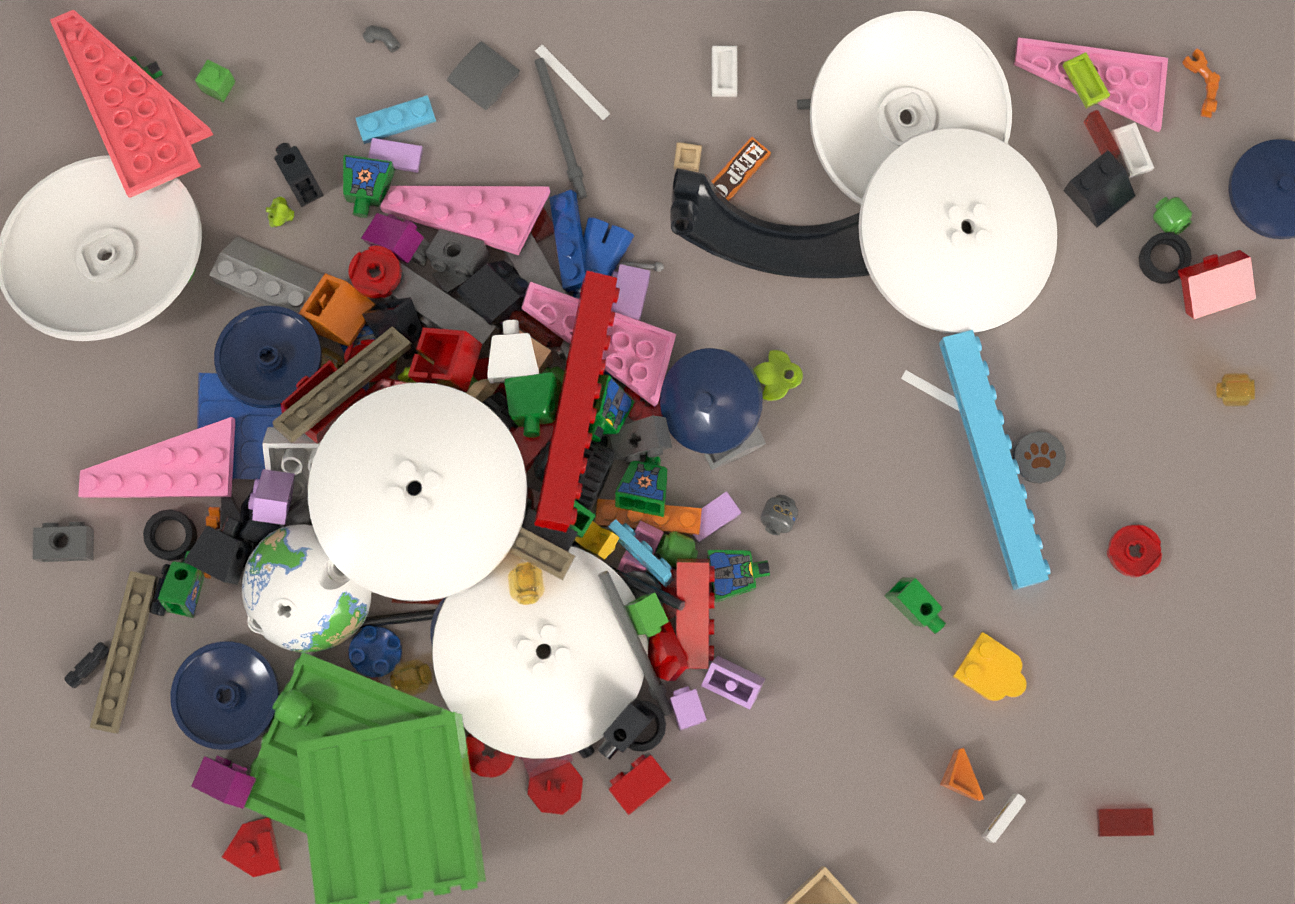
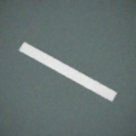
[535,45,610,120]
[901,370,960,412]

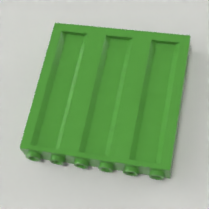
[244,652,450,834]
[296,712,486,904]

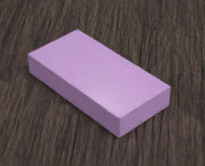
[368,138,423,173]
[693,491,742,543]

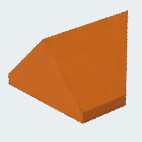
[940,748,984,801]

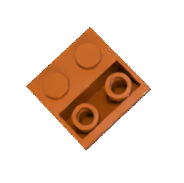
[298,273,375,347]

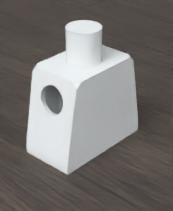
[488,320,539,383]

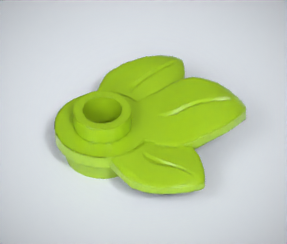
[753,350,803,401]

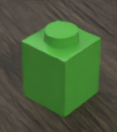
[195,59,236,103]
[624,593,669,637]

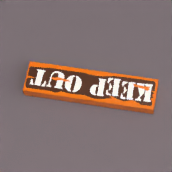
[711,137,771,201]

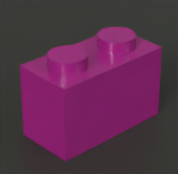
[361,213,424,263]
[191,755,256,809]

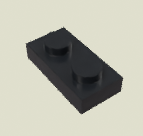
[521,509,578,552]

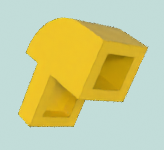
[573,518,619,560]

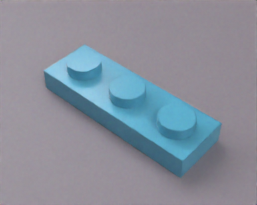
[355,95,436,144]
[608,519,673,587]

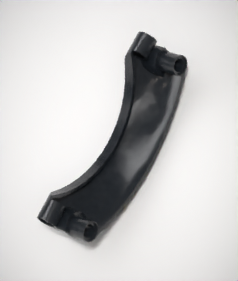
[670,168,870,279]

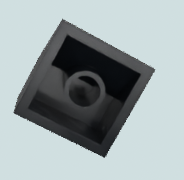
[1063,150,1136,228]
[457,260,529,325]

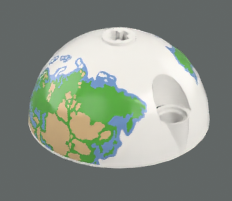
[242,524,371,652]

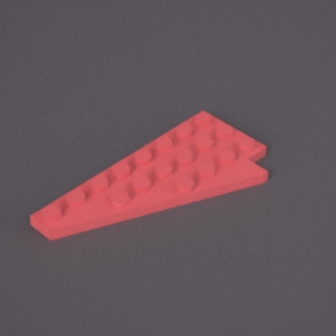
[50,9,213,198]

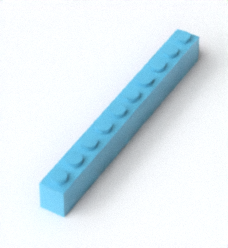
[939,330,1050,590]

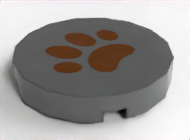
[1013,431,1066,484]

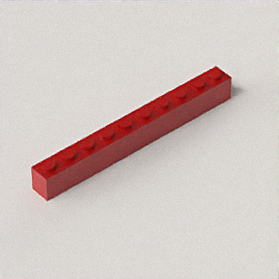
[534,271,620,532]

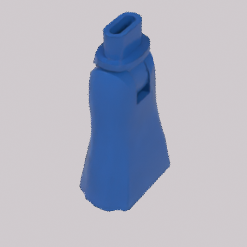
[571,217,634,299]

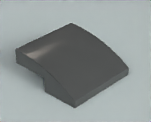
[447,41,520,110]

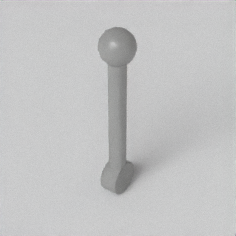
[615,262,664,272]

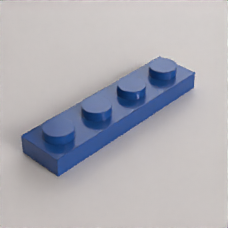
[549,189,588,292]

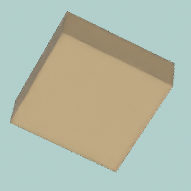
[674,142,702,172]

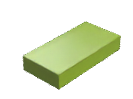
[1062,52,1110,109]

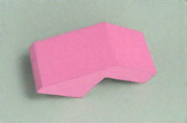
[618,521,664,573]

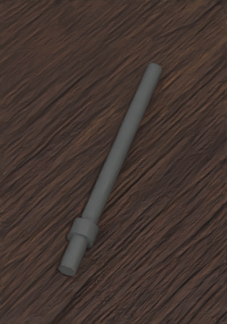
[534,58,587,200]
[598,571,673,716]

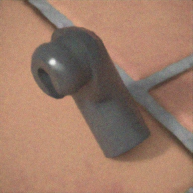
[363,25,401,52]

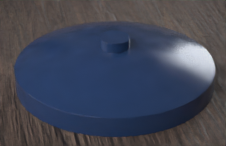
[1228,139,1295,239]
[214,306,322,408]
[660,348,763,454]
[170,641,280,750]

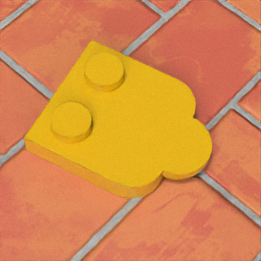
[952,632,1026,701]

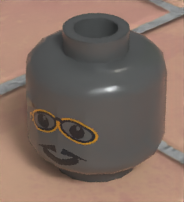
[760,495,798,536]

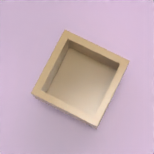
[783,866,858,904]

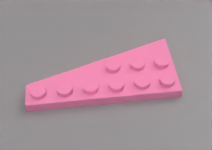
[1014,37,1168,132]
[380,186,550,255]
[521,282,676,407]
[78,417,235,498]

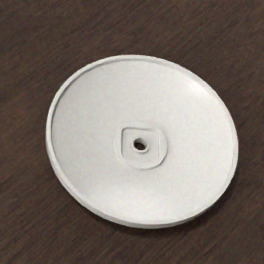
[810,11,1012,205]
[859,129,1057,334]
[0,155,202,341]
[308,383,527,601]
[432,547,648,758]

